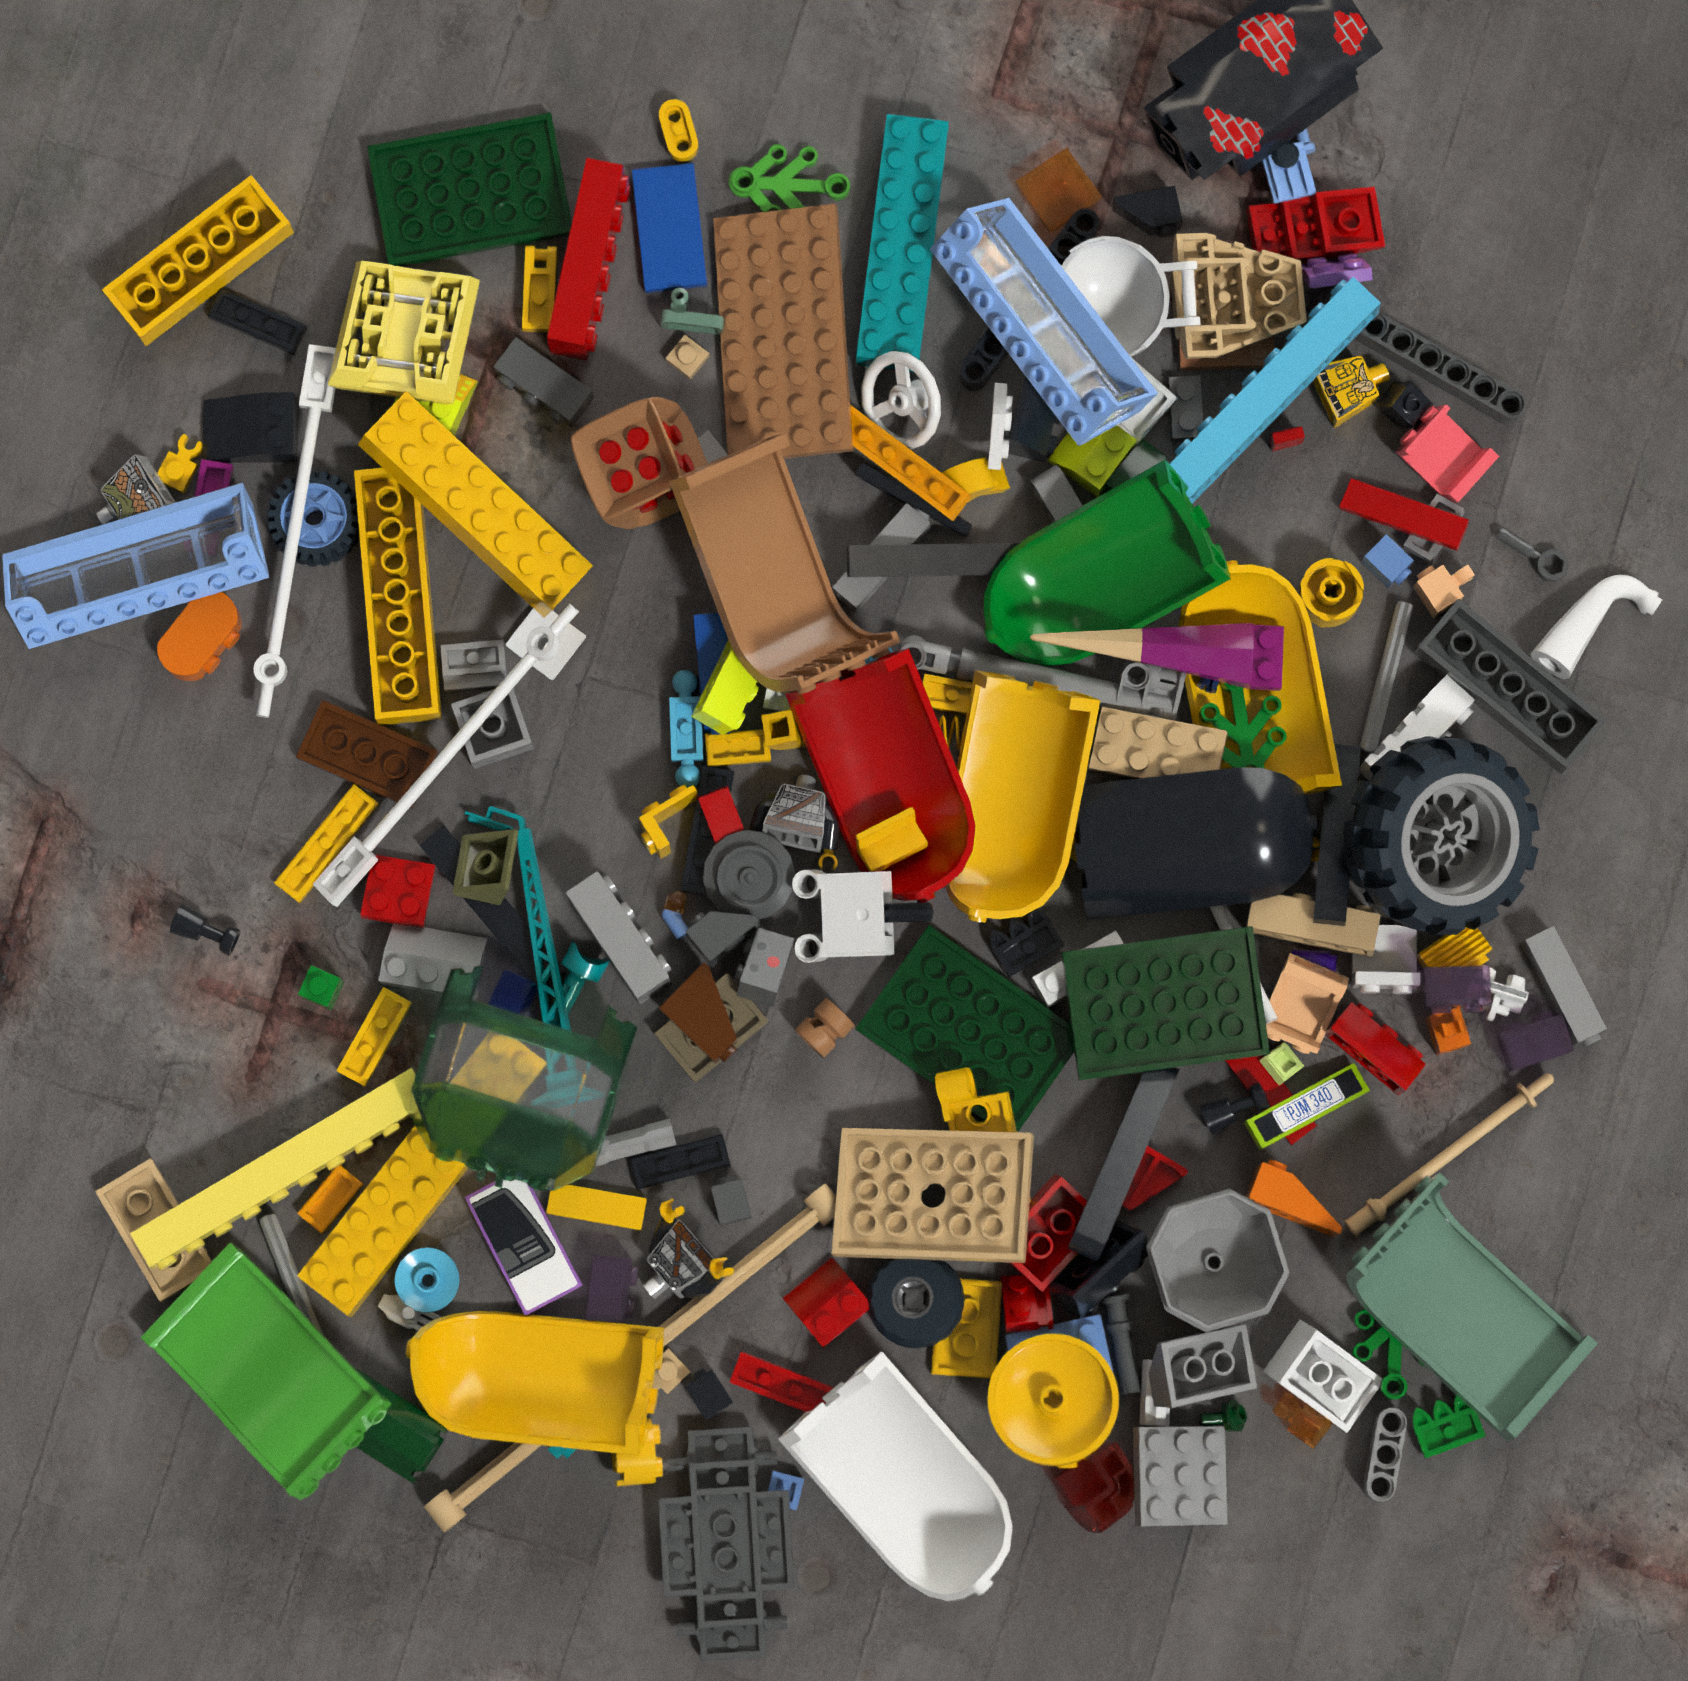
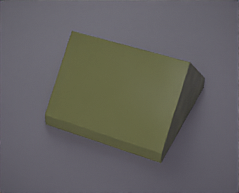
[452,829,518,905]

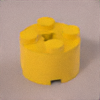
[1297,558,1364,628]
[611,1418,663,1487]

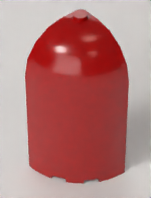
[785,649,976,903]

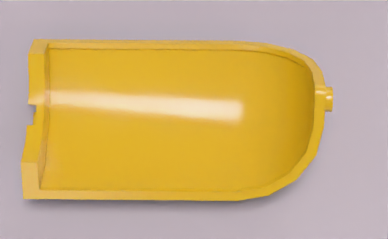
[1178,560,1342,795]
[946,670,1100,922]
[406,1311,664,1455]

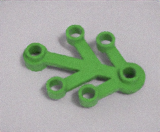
[729,144,850,212]

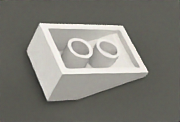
[1263,1320,1382,1433]

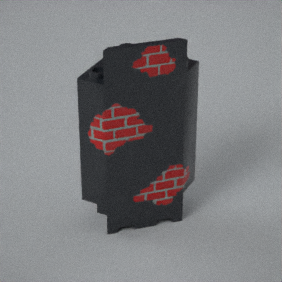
[1143,0,1384,180]

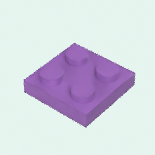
[1301,253,1373,289]

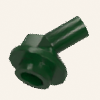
[1199,1400,1247,1432]

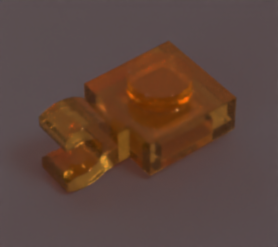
[1273,1392,1333,1449]

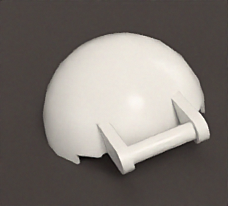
[1054,236,1201,357]

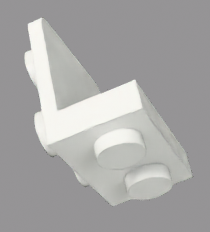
[1352,925,1420,994]

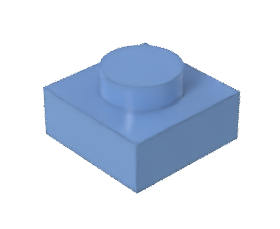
[768,1471,804,1511]

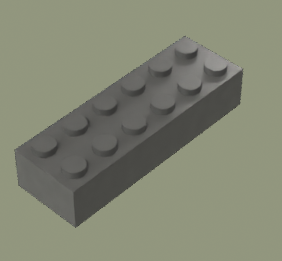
[1414,599,1607,774]

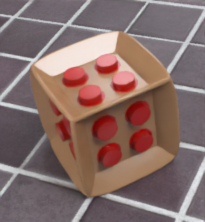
[571,397,708,529]

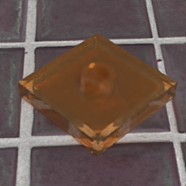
[1015,147,1102,234]

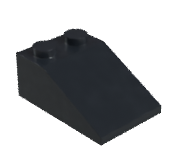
[203,392,298,463]

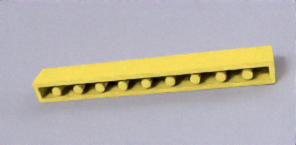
[130,1068,432,1271]

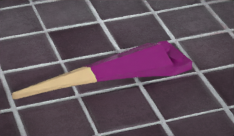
[1030,623,1284,691]

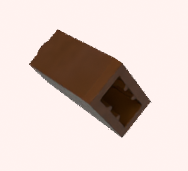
[659,962,738,1064]

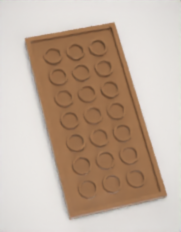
[713,204,853,459]

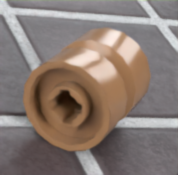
[795,998,855,1058]

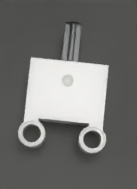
[792,869,934,963]

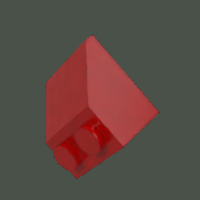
[782,1258,869,1348]

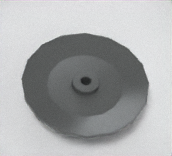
[703,830,795,919]

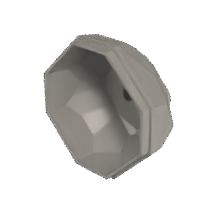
[1146,1188,1290,1332]

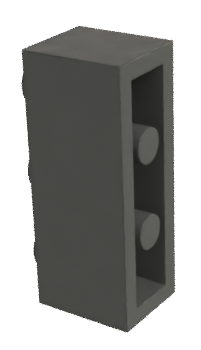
[494,337,594,428]

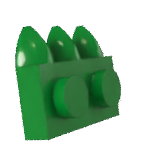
[1412,1395,1486,1459]

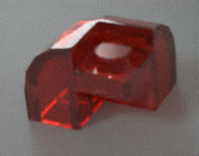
[1052,1441,1134,1533]

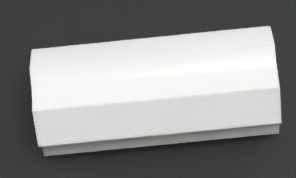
[1139,1360,1170,1426]

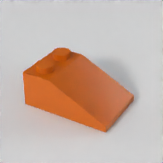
[1245,1159,1342,1237]

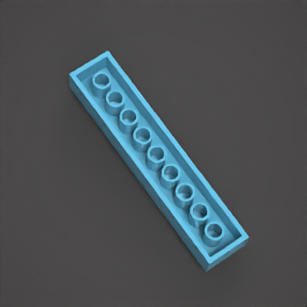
[1170,277,1381,504]

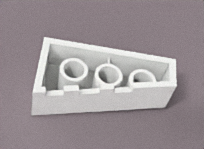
[1359,675,1475,781]

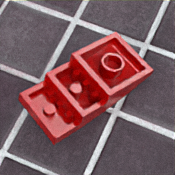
[1246,186,1385,264]

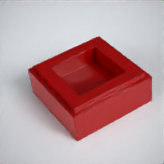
[1269,426,1305,452]

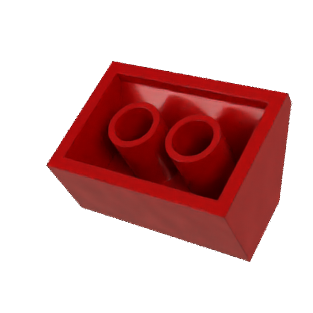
[1325,1002,1426,1096]
[1008,1174,1087,1292]

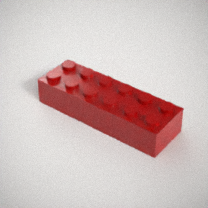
[547,157,631,361]

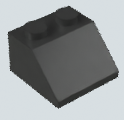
[685,911,761,968]

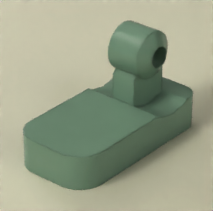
[660,288,724,335]

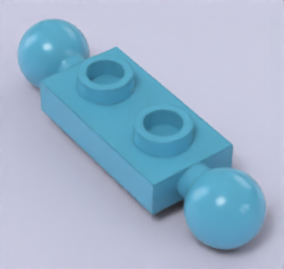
[669,670,703,788]

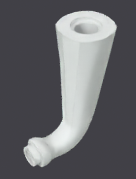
[1530,575,1662,679]

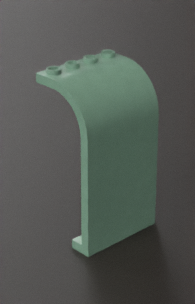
[1346,1173,1598,1442]

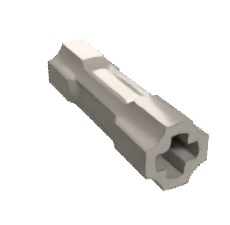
[576,1119,677,1170]

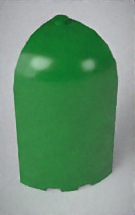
[984,460,1231,666]

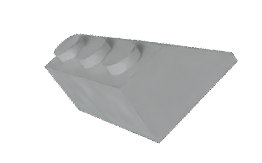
[378,924,488,1001]
[1148,1324,1257,1408]

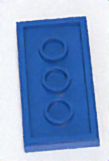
[632,163,707,293]

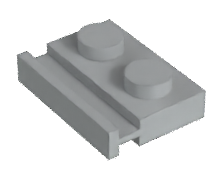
[440,639,507,692]

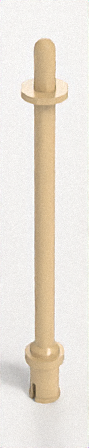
[1344,1073,1554,1237]

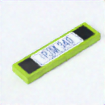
[1244,1063,1370,1150]

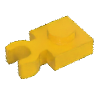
[157,434,203,494]

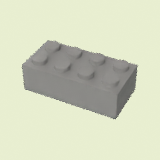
[565,871,673,1005]

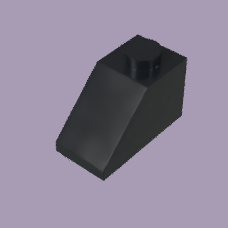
[1112,186,1183,237]

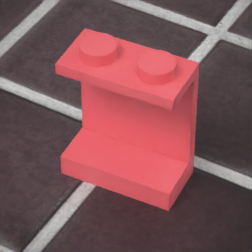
[1396,404,1499,503]

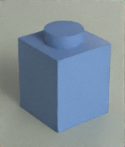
[1361,534,1414,588]

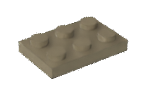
[654,973,769,1084]

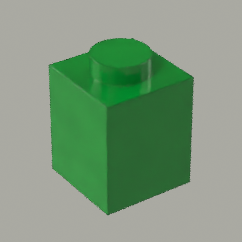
[298,965,344,1011]

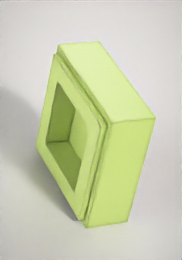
[1259,1041,1304,1086]

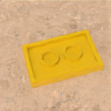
[931,1279,1002,1379]

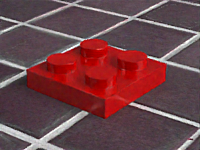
[360,855,436,929]

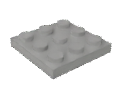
[1133,1426,1227,1526]

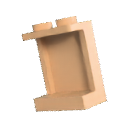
[1266,953,1349,1054]

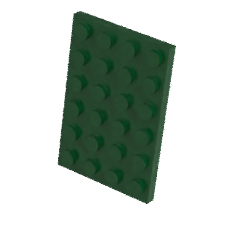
[367,112,572,267]
[855,925,1074,1132]
[1061,926,1270,1080]

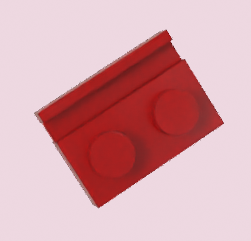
[1001,1275,1053,1332]

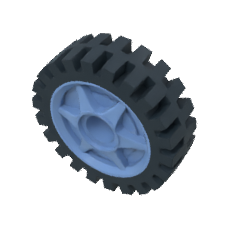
[267,470,359,567]

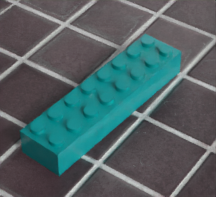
[856,114,949,372]

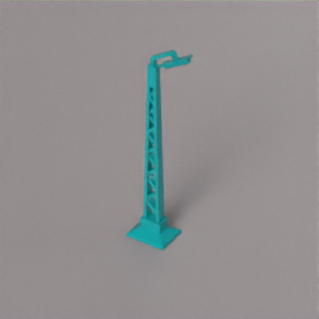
[465,806,605,1106]

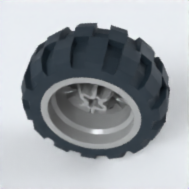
[1343,736,1540,935]

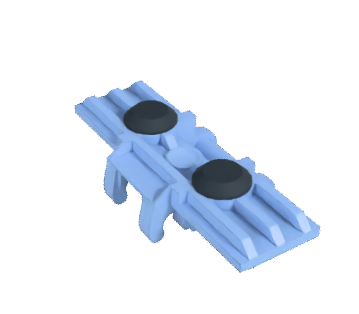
[1262,128,1316,204]

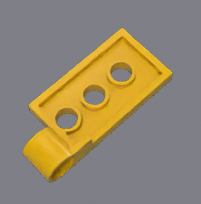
[935,1067,1031,1203]

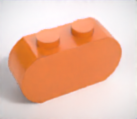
[157,592,242,681]

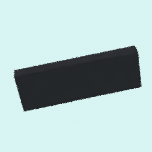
[208,288,307,355]
[629,1134,731,1190]

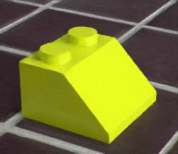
[1047,420,1137,498]

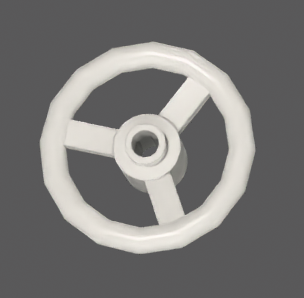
[861,351,941,450]

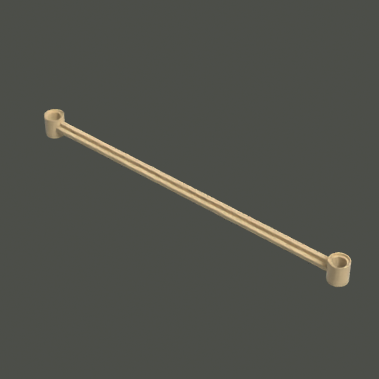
[424,1183,836,1533]

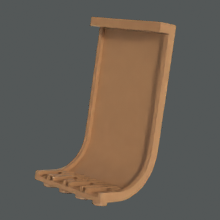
[669,433,900,694]

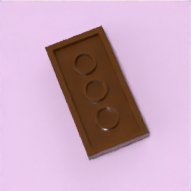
[296,700,439,809]

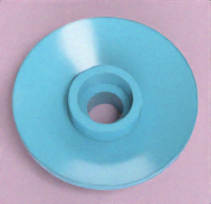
[395,1248,460,1313]

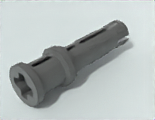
[1102,1294,1141,1394]

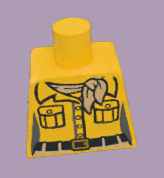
[1312,356,1390,428]

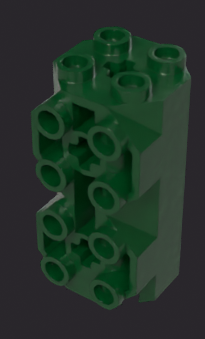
[352,1365,449,1484]

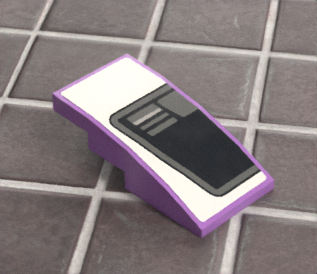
[465,1167,583,1316]

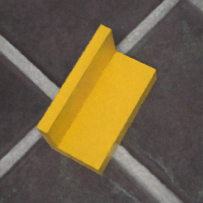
[856,807,928,872]

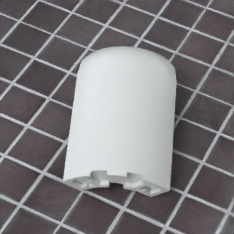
[778,1352,1013,1601]

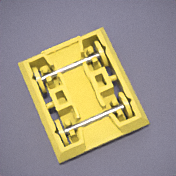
[328,261,480,405]

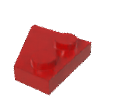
[1122,1146,1189,1211]

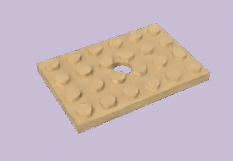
[832,1128,1034,1263]

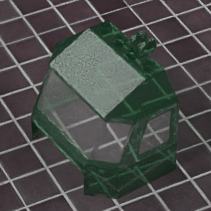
[409,966,637,1191]

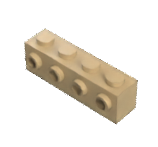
[1247,893,1381,957]

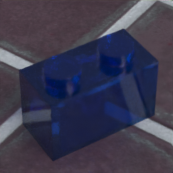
[488,969,538,1025]

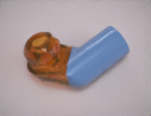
[662,891,688,940]

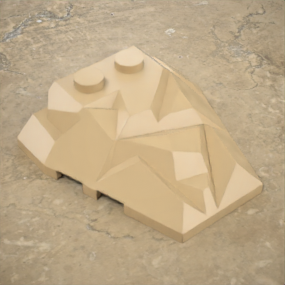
[1170,233,1307,359]

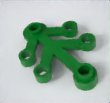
[1199,682,1287,769]
[1352,1310,1426,1400]

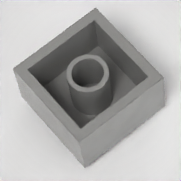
[451,688,534,769]

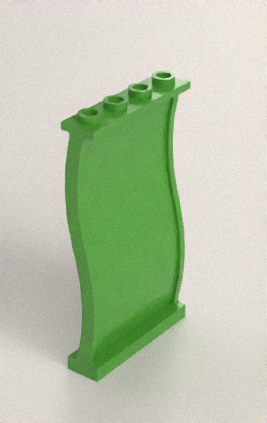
[140,1243,392,1500]

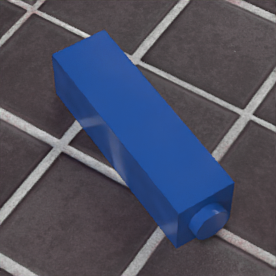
[693,613,735,735]

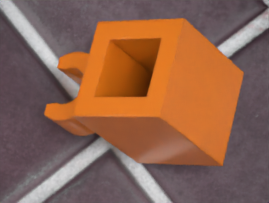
[1425,1004,1471,1056]

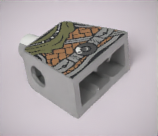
[96,454,176,524]

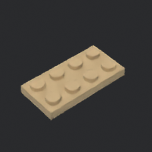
[1089,707,1228,779]
[95,1158,213,1302]

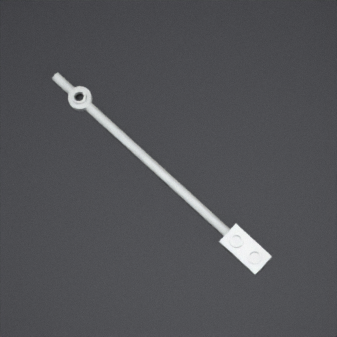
[254,344,336,718]
[313,603,579,907]

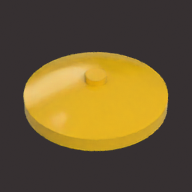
[987,1334,1119,1466]

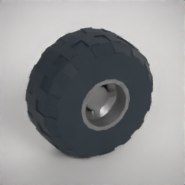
[867,1258,965,1348]

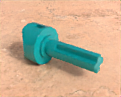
[542,941,610,1032]

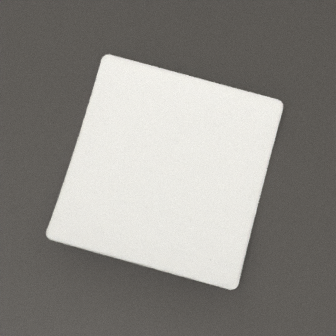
[506,608,586,680]

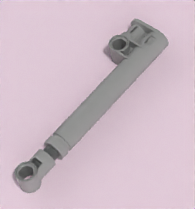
[899,635,1186,721]

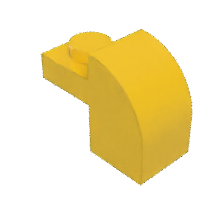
[942,457,1010,503]
[761,710,806,750]

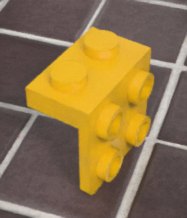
[639,785,698,859]

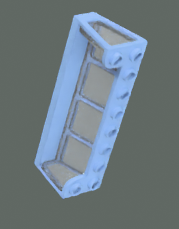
[930,198,1158,446]
[2,483,269,649]

